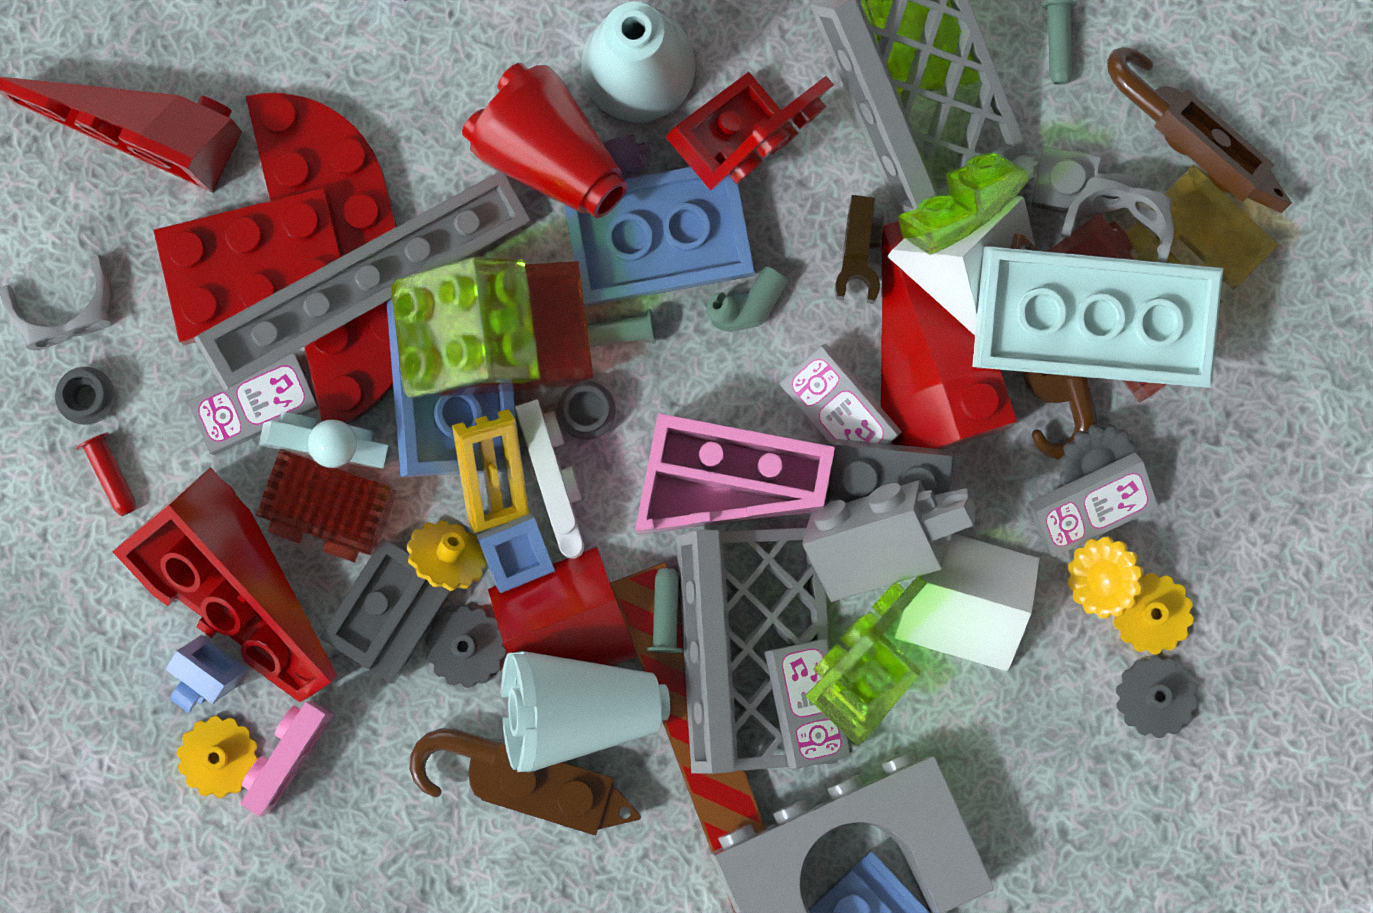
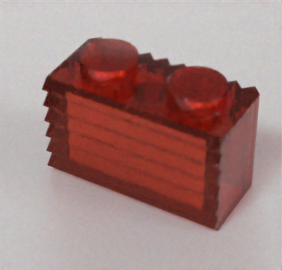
[255,449,397,563]

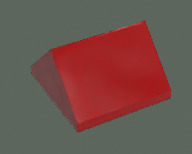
[488,547,638,666]

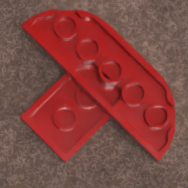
[153,93,414,424]

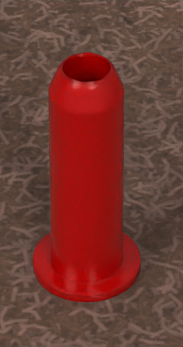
[76,432,136,516]

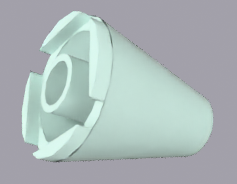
[581,2,696,124]
[501,651,670,772]

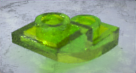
[898,153,1028,255]

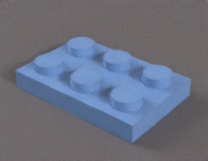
[564,167,755,308]
[387,296,517,477]

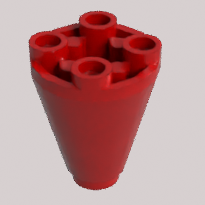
[462,62,628,219]

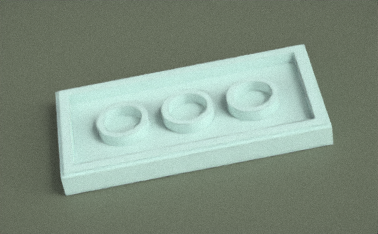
[972,247,1224,388]

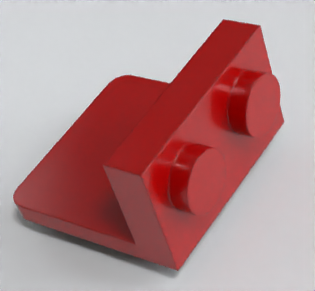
[665,71,834,191]

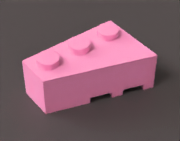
[635,413,835,535]

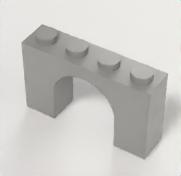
[710,750,995,913]

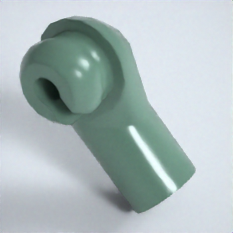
[706,266,788,332]

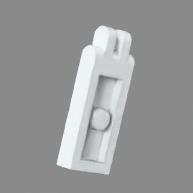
[515,400,585,559]

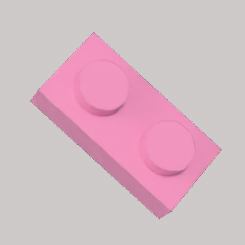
[240,701,334,817]

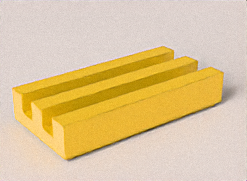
[452,409,529,533]

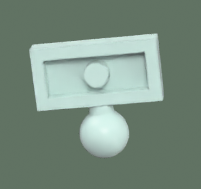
[259,412,388,469]

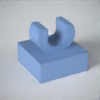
[165,635,248,713]

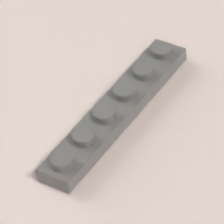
[194,172,531,391]

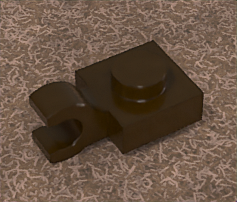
[834,195,884,304]

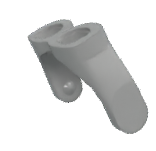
[1061,178,1174,263]
[0,255,112,350]

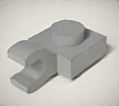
[1031,146,1140,217]

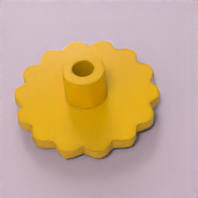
[406,520,487,591]
[1067,536,1144,619]
[1113,573,1194,655]
[177,716,258,798]

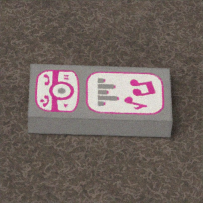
[779,344,902,447]
[187,353,319,455]
[1029,452,1158,557]
[765,639,851,769]

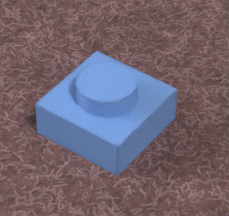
[476,513,555,593]

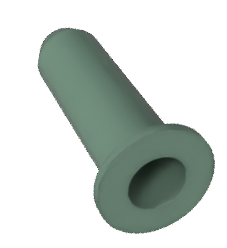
[1041,0,1076,85]
[572,309,656,348]
[647,568,682,654]

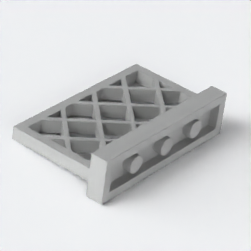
[809,0,1028,221]
[676,528,838,774]

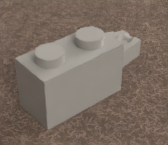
[802,480,976,602]

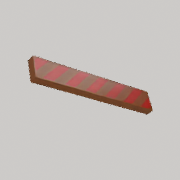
[610,562,766,913]

